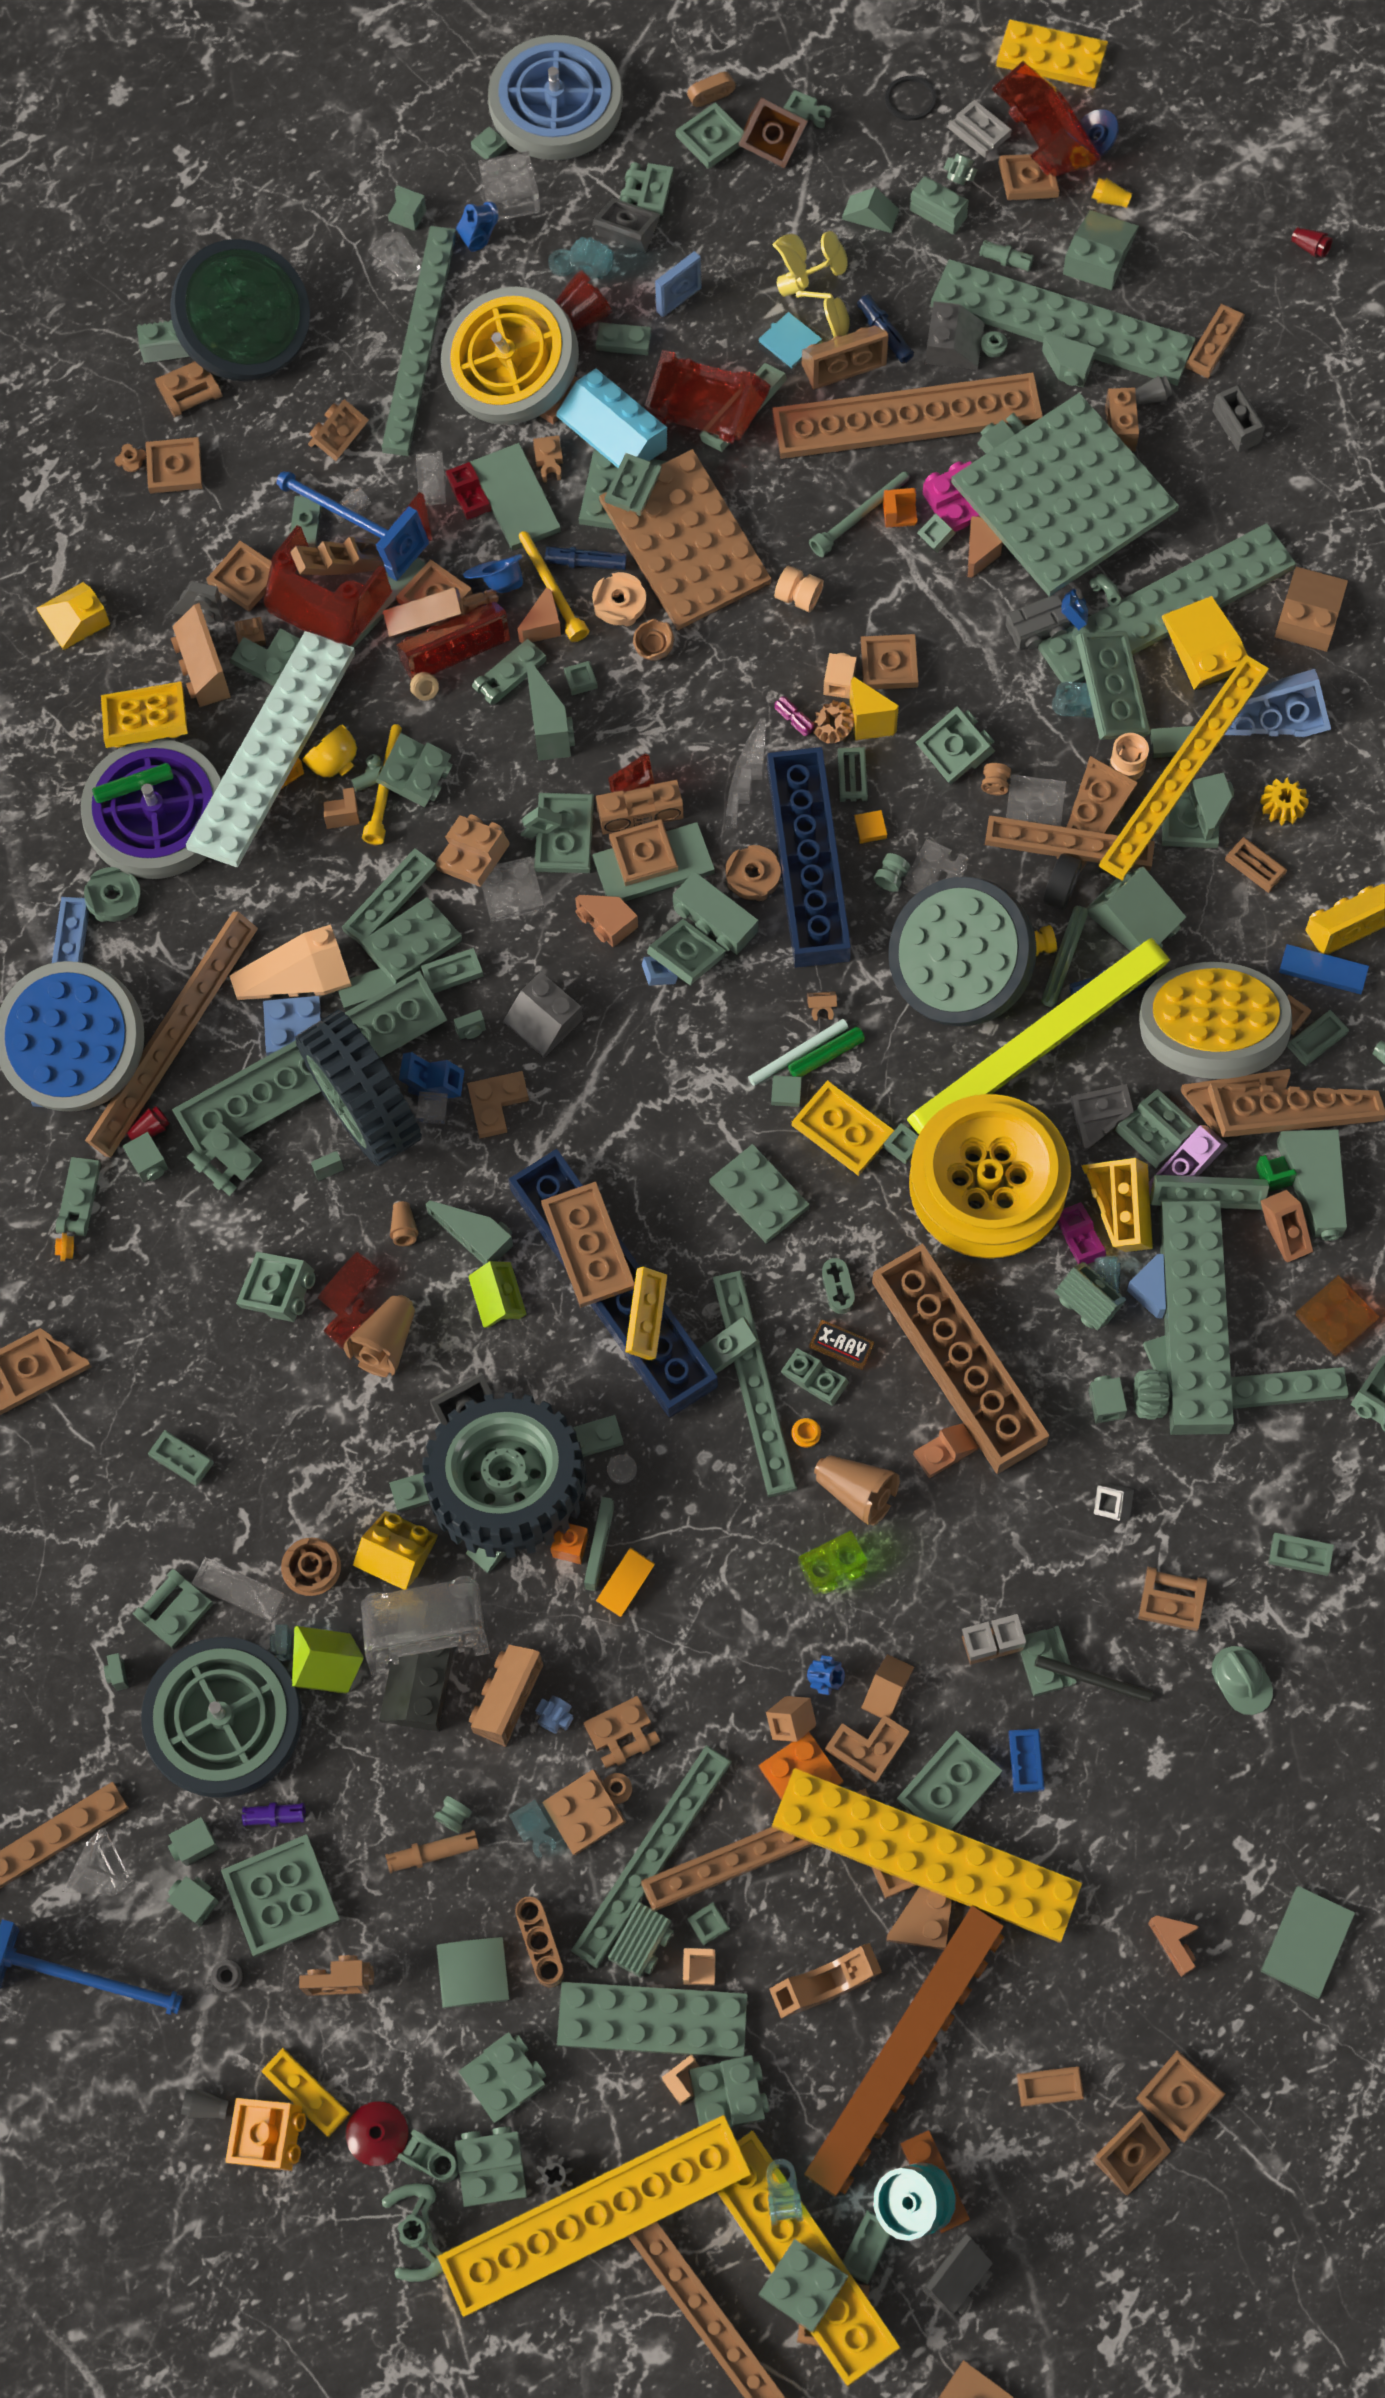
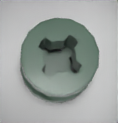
[434,1796,472,1833]

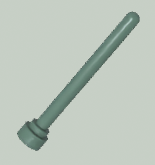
[809,472,910,557]

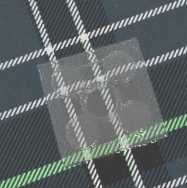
[1006,775,1066,827]
[482,856,545,923]

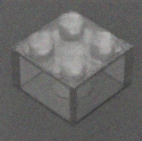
[478,151,540,220]

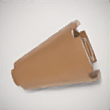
[344,1295,415,1377]
[814,1455,900,1526]

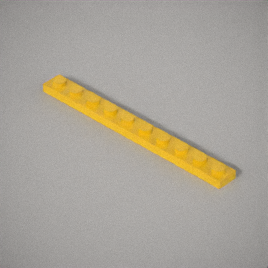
[1099,654,1269,881]

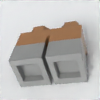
[962,1614,1026,1665]

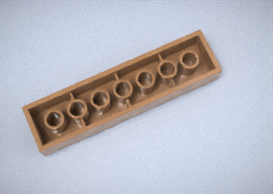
[872,1243,1049,1474]

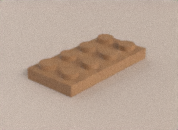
[541,1182,635,1308]

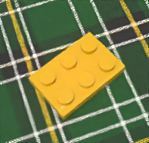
[792,1080,894,1176]

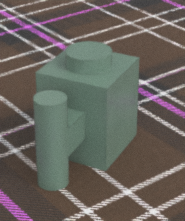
[978,413,1026,454]

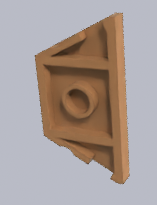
[1181,1069,1291,1137]
[0,1328,91,1415]

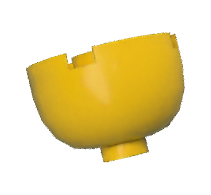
[302,724,357,777]

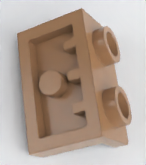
[308,399,368,461]

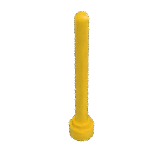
[519,531,589,642]
[362,724,402,845]

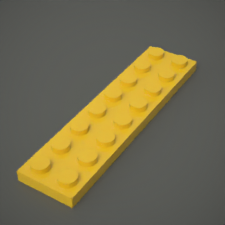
[717,2131,900,2387]

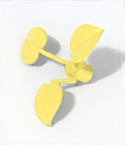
[773,231,850,337]

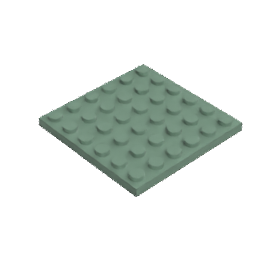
[951,393,1179,597]

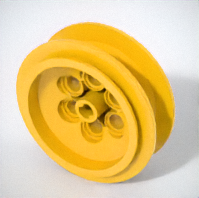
[909,1094,1071,1259]

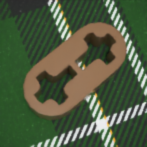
[687,71,736,107]

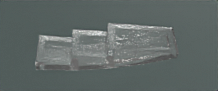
[726,718,766,828]

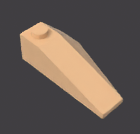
[229,924,351,1000]

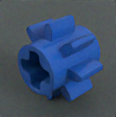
[807,1655,845,1695]

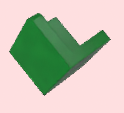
[1256,1155,1297,1192]

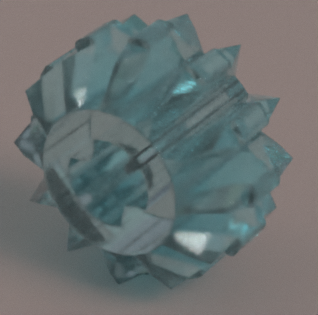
[569,237,614,279]

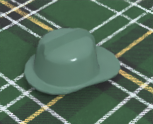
[1212,1646,1273,1715]

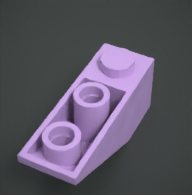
[1149,1125,1228,1206]

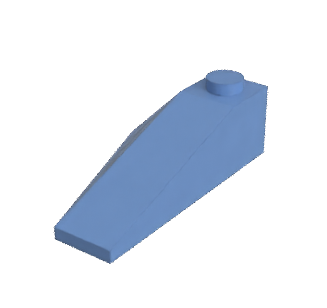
[1225,669,1331,737]

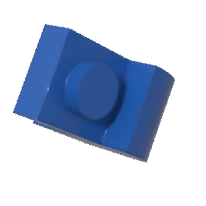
[399,1052,465,1099]

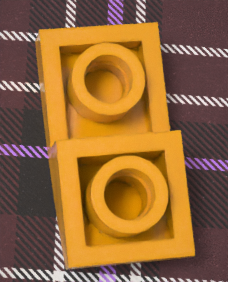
[596,1547,655,1617]

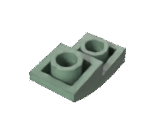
[781,1348,849,1406]

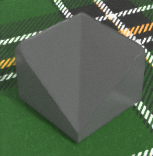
[1094,1483,1134,1521]

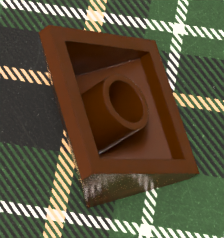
[739,97,808,168]

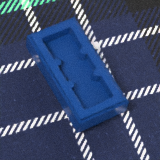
[1008,1729,1045,1793]

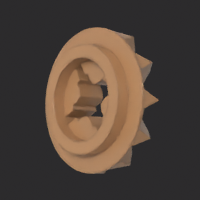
[813,700,854,744]

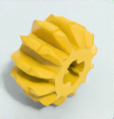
[1260,777,1309,826]

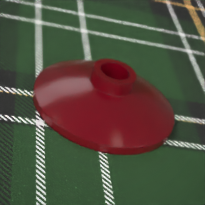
[346,2101,409,2166]

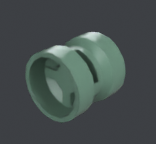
[874,853,911,892]

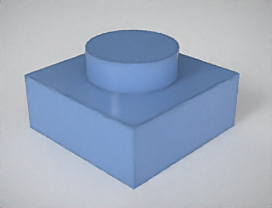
[642,957,678,986]

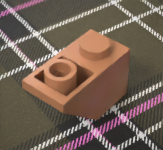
[575,895,638,947]

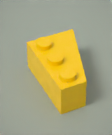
[1081,1158,1153,1252]

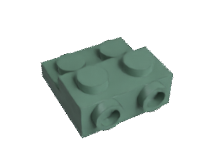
[915,707,995,784]
[376,733,453,807]
[236,1252,315,1322]
[1351,1355,1385,1431]
[458,2032,546,2124]
[688,2055,769,2128]
[455,2127,527,2207]

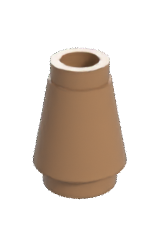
[390,1201,419,1246]

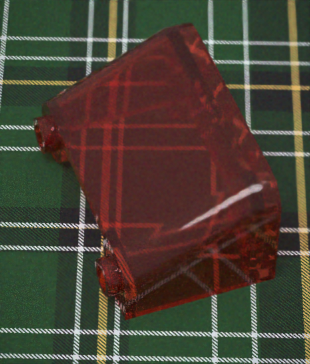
[644,350,771,444]

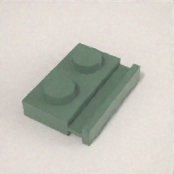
[605,453,662,516]
[1020,1626,1076,1697]

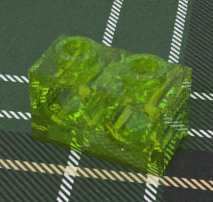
[798,1530,868,1595]

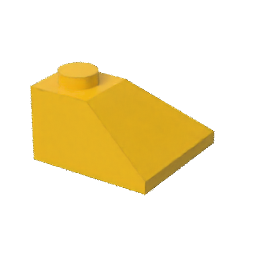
[37,582,110,650]

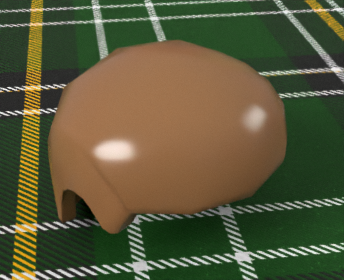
[633,619,675,661]

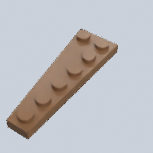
[1207,1083,1385,1137]

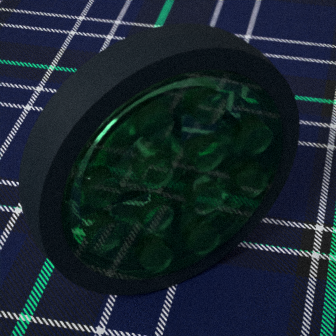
[170,239,310,381]

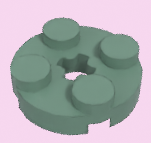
[84,867,140,922]

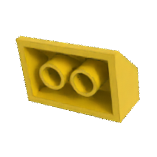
[1306,883,1385,955]

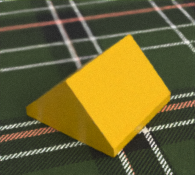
[849,677,899,741]

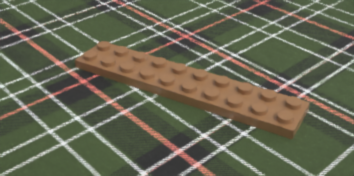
[773,373,1042,459]

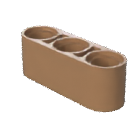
[515,1896,564,1988]

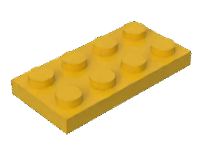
[996,19,1108,89]

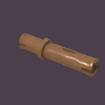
[385,1830,479,1874]

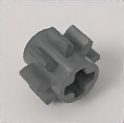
[535,2156,574,2196]

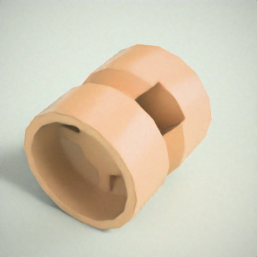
[774,565,824,612]
[1109,733,1149,781]

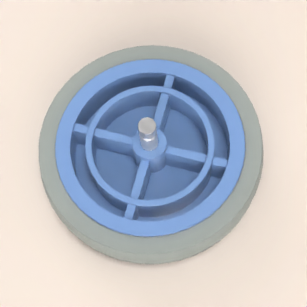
[488,35,623,160]

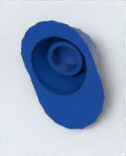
[463,554,523,593]

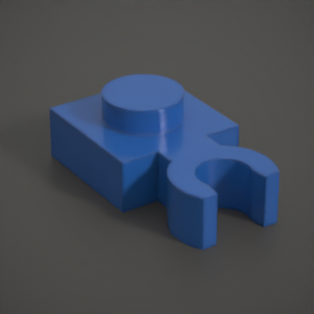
[1061,588,1088,630]

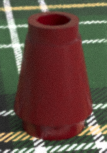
[1291,227,1332,258]
[127,1106,171,1140]

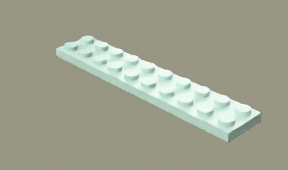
[186,631,355,868]

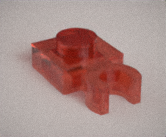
[323,1298,375,1350]

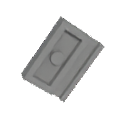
[948,100,1011,158]

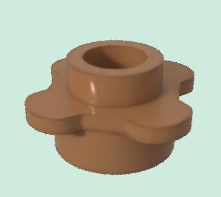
[115,444,146,472]

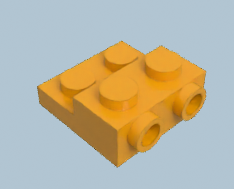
[226,2098,306,2171]

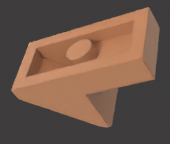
[913,1423,979,1478]
[1148,1915,1199,1977]

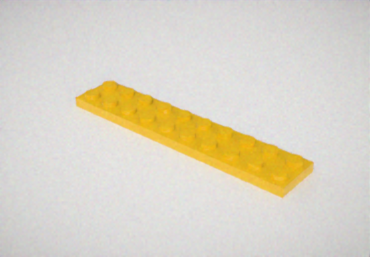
[772,1768,1082,1943]
[437,2115,752,2317]

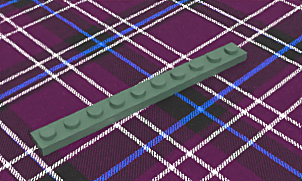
[382,226,456,456]

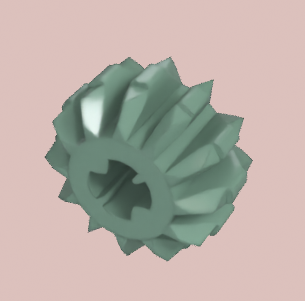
[1132,1369,1170,1419]

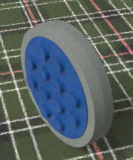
[0,961,144,1111]

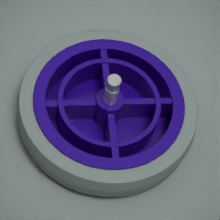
[81,739,221,879]

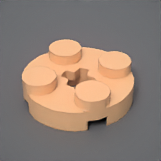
[592,572,646,626]

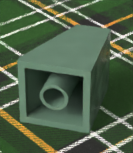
[1086,867,1186,951]

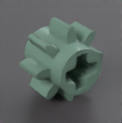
[943,153,978,185]

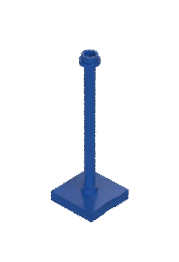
[277,471,429,581]
[0,1919,183,2015]

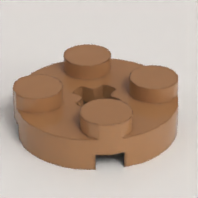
[726,845,781,901]

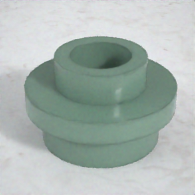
[981,331,1007,357]

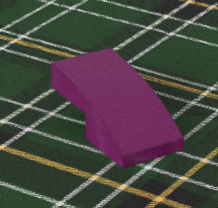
[1058,1202,1106,1264]

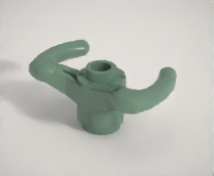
[382,2183,444,2282]

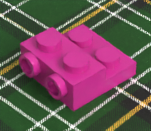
[923,461,980,532]

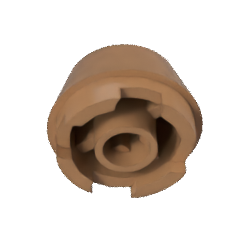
[281,1538,341,1596]

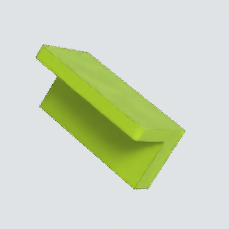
[469,1261,527,1328]

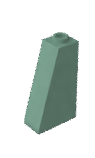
[1277,1130,1347,1241]

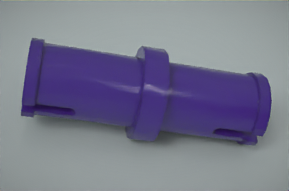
[242,1802,306,1827]

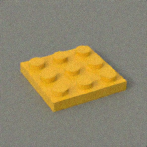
[101,681,188,748]

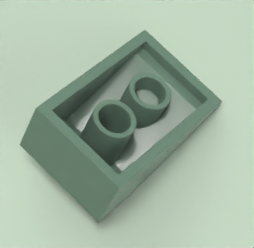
[1063,210,1138,290]
[526,662,575,761]

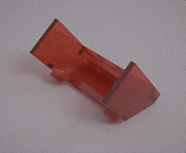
[992,61,1101,176]
[264,525,392,646]

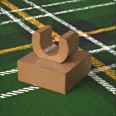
[234,617,267,646]
[807,992,837,1020]

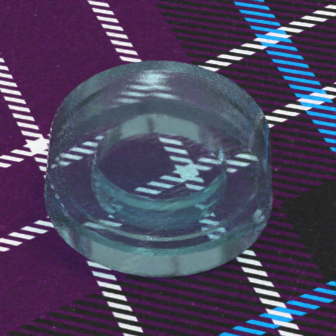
[549,249,575,276]

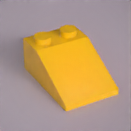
[1162,596,1248,690]

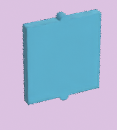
[759,312,822,368]

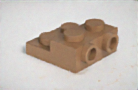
[435,814,510,887]
[299,1955,374,1996]

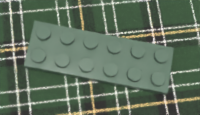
[557,1982,747,2058]

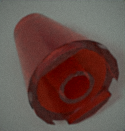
[555,270,612,332]

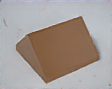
[1092,2111,1171,2196]

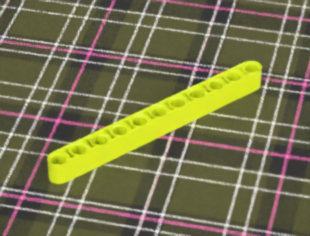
[907,938,1170,1135]

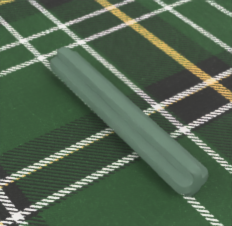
[1041,906,1088,1007]

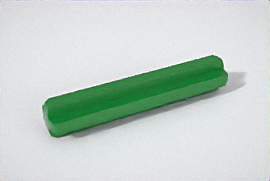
[92,763,173,803]
[788,1027,865,1077]

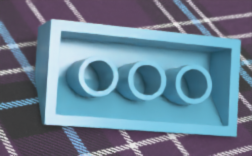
[557,368,667,468]

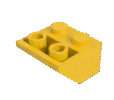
[353,1511,438,1590]

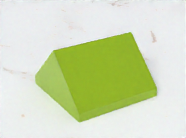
[292,1626,364,1693]

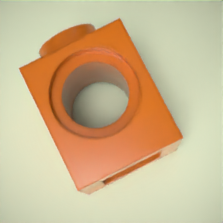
[551,1524,589,1564]

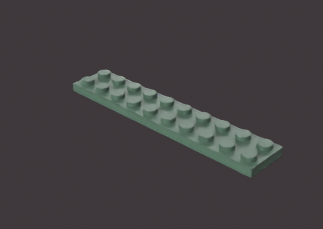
[931,259,1196,386]
[1038,523,1296,690]
[172,971,447,1156]

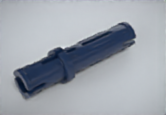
[857,294,914,364]
[545,546,627,571]

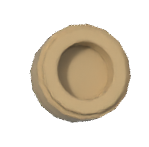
[410,672,439,701]

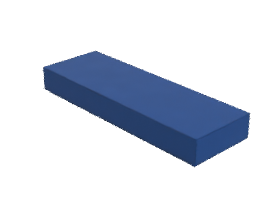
[1279,944,1369,995]

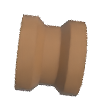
[981,763,1011,795]

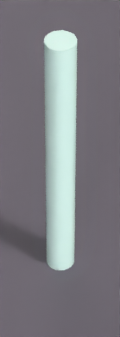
[748,1019,849,1086]

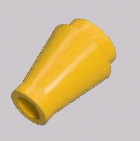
[1092,178,1132,208]

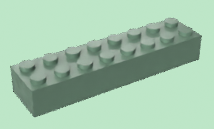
[1158,1201,1234,1435]

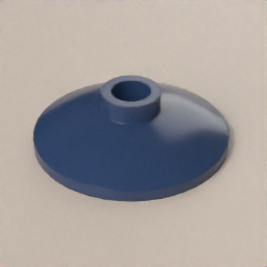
[1072,109,1119,159]

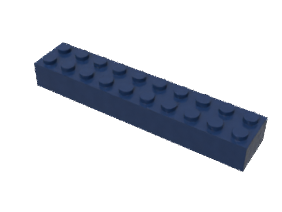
[509,1149,718,1418]

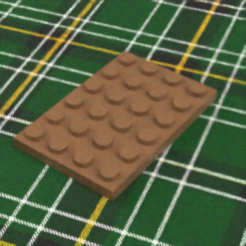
[599,449,771,631]

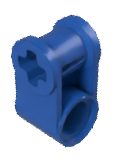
[456,201,498,252]

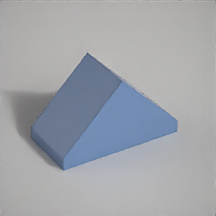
[1127,1254,1166,1318]

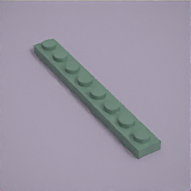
[389,1415,624,1513]

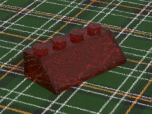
[397,601,510,681]

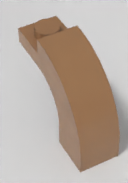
[769,1943,882,2018]

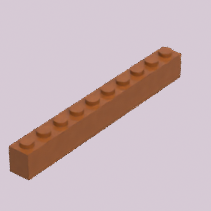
[804,1906,1005,2198]

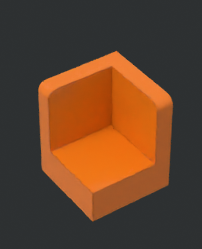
[883,488,917,528]

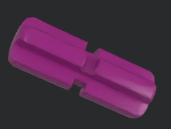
[775,696,814,736]

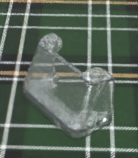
[361,1576,490,1675]

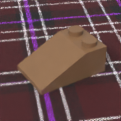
[1275,567,1348,652]

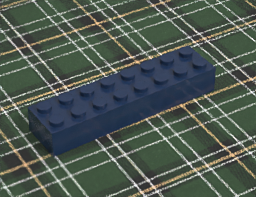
[767,747,851,968]

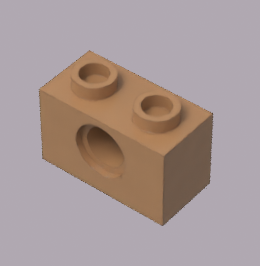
[1105,388,1139,451]

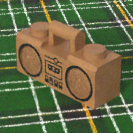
[596,780,683,835]

